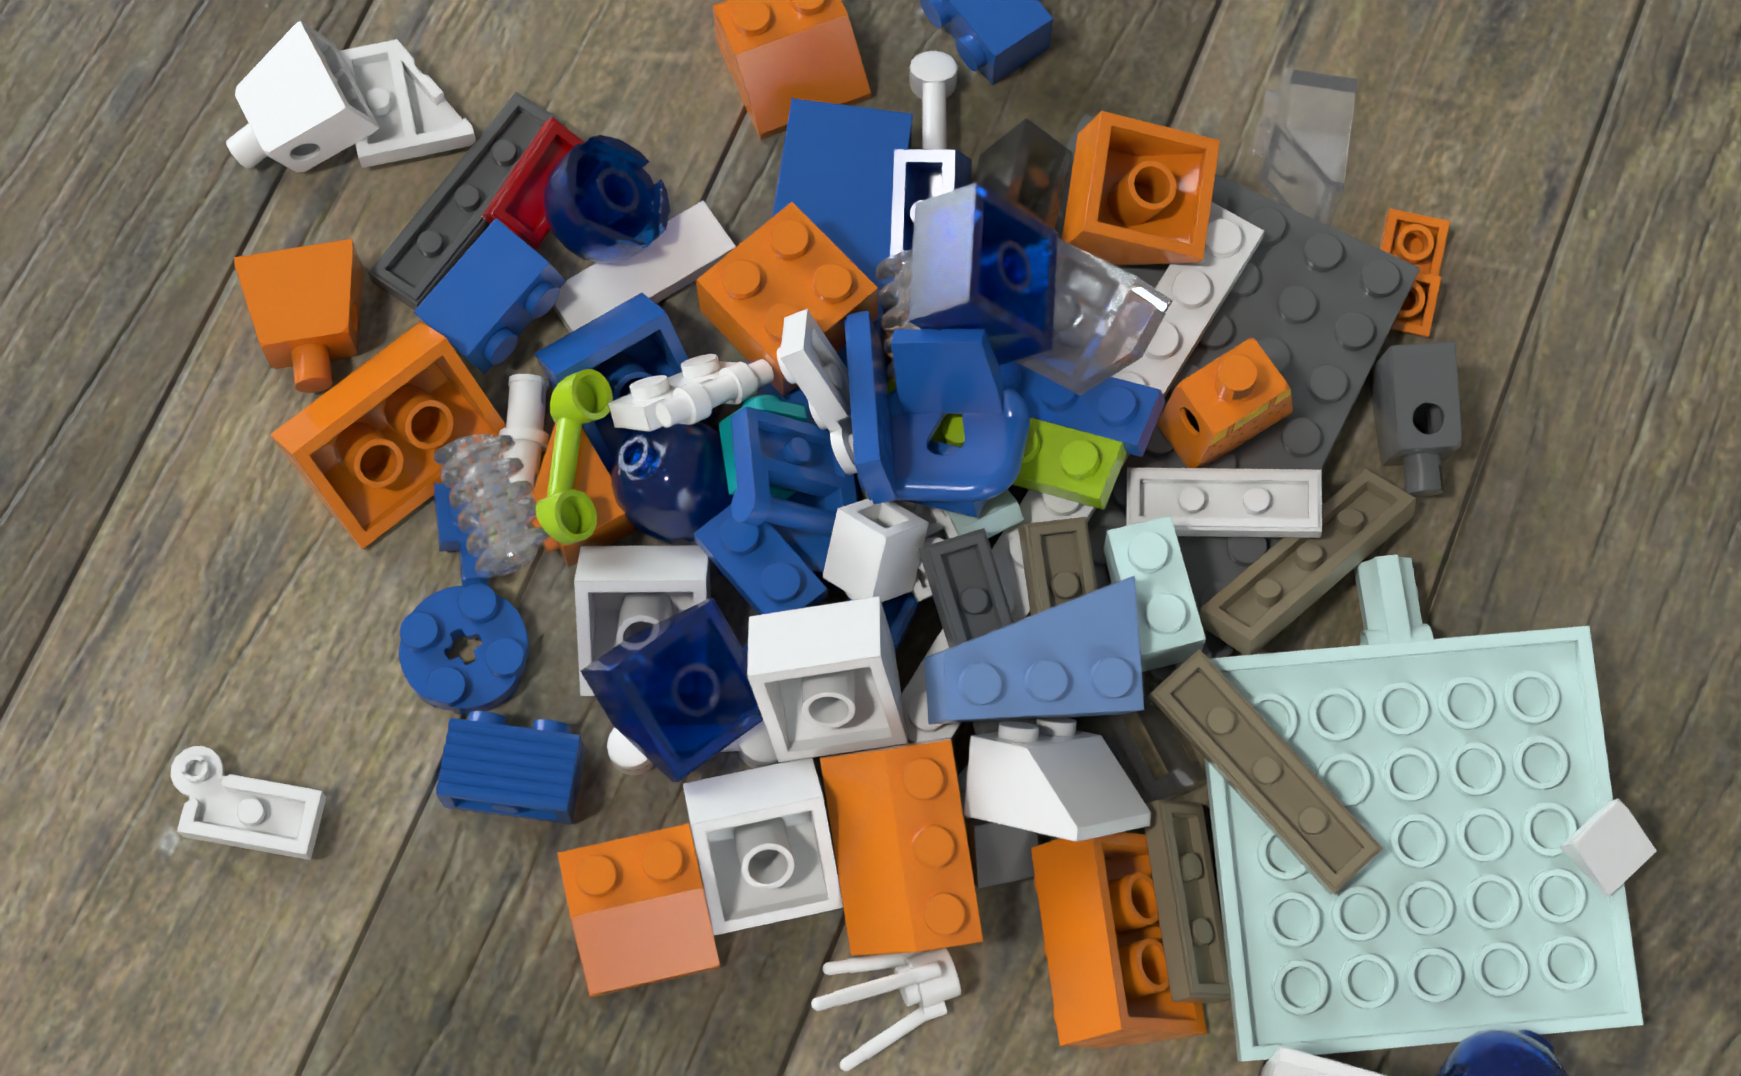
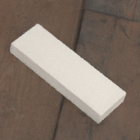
[553,201,736,333]
[1126,468,1322,538]

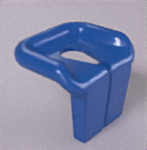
[888,329,1030,502]

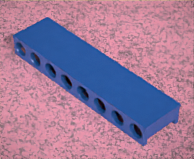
[717,98,913,592]

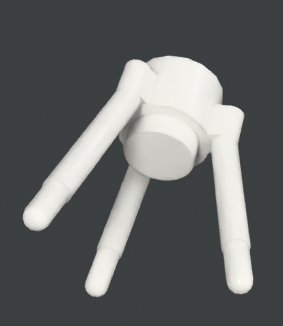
[811,948,961,1071]

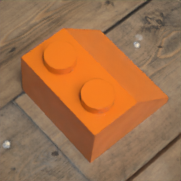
[713,0,871,140]
[1060,111,1220,265]
[557,823,721,998]

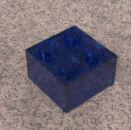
[908,182,1058,366]

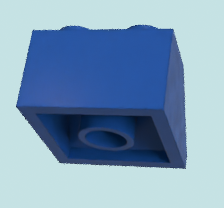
[534,292,716,477]

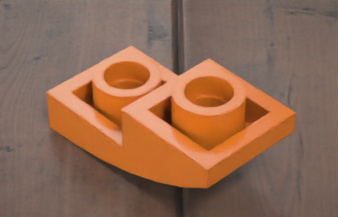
[1380,208,1450,338]

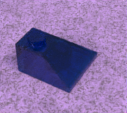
[580,598,763,782]

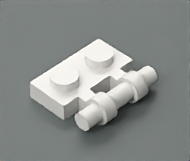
[608,354,774,431]

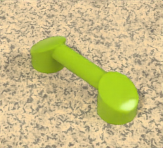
[536,369,613,544]

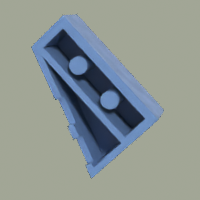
[924,576,1144,724]

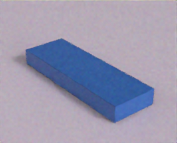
[845,310,896,504]

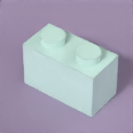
[1103,515,1206,672]

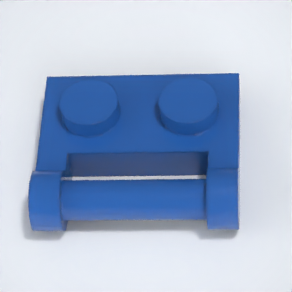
[730,406,857,544]

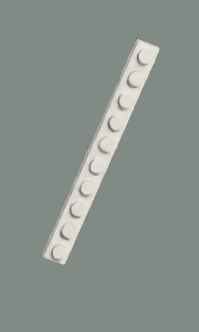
[901,202,1264,744]

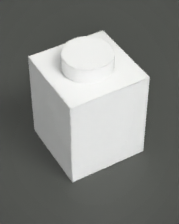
[822,498,929,603]

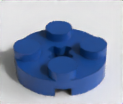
[399,583,531,716]

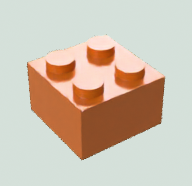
[696,202,878,397]

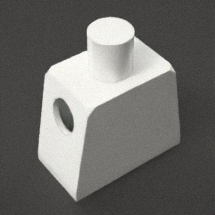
[226,21,379,172]

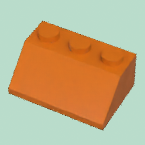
[270,321,506,550]
[820,737,983,956]
[1031,832,1207,1048]

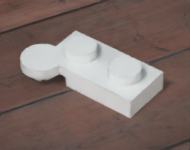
[777,309,857,475]
[171,746,326,860]

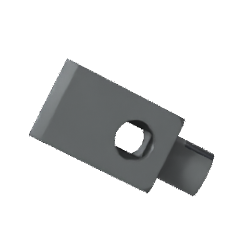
[1368,341,1462,497]

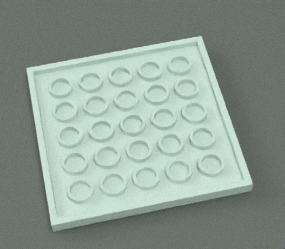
[1204,626,1643,1062]

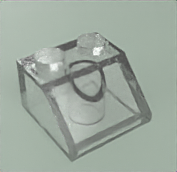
[1251,68,1357,226]
[986,230,1173,396]

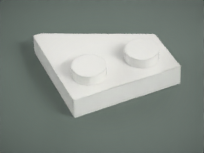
[339,39,476,168]

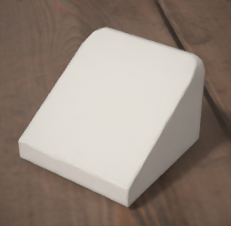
[1560,798,1656,897]

